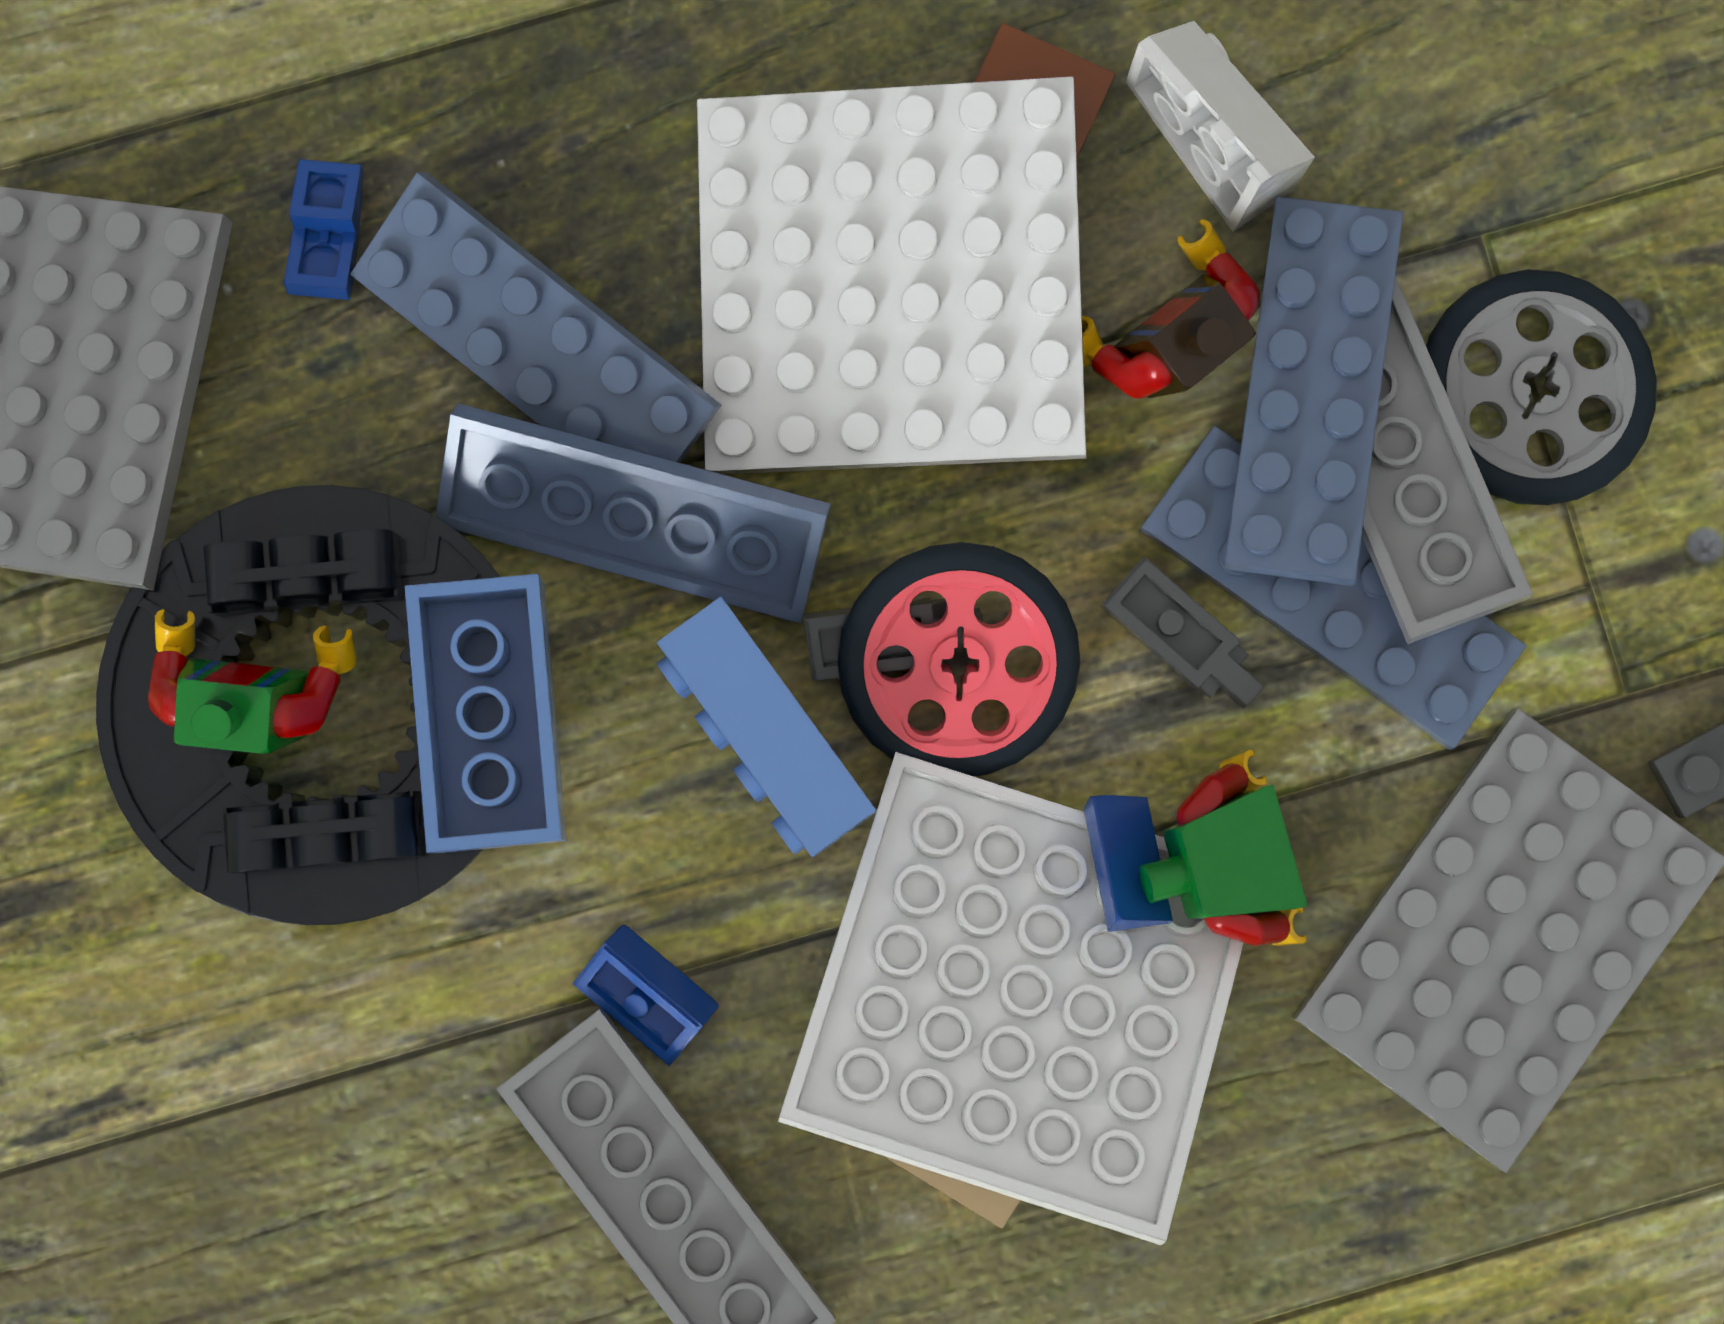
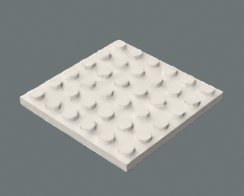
[697,77,1087,474]
[778,752,1244,1245]

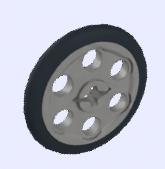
[1426,269,1657,506]

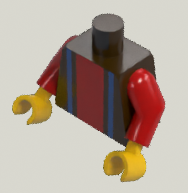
[1082,219,1260,399]

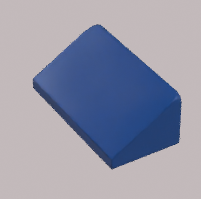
[1083,795,1173,932]
[572,925,719,1066]

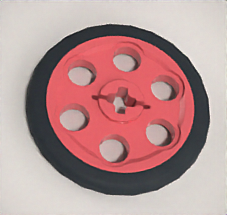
[837,542,1081,776]

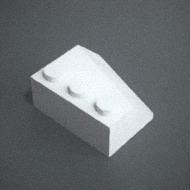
[1126,21,1315,232]

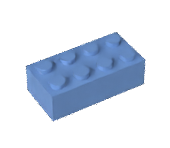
[405,574,567,853]
[656,596,876,858]

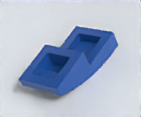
[283,159,363,300]

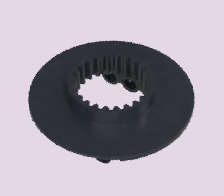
[96,485,501,925]

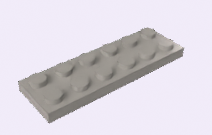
[1362,275,1533,644]
[496,1008,836,1324]

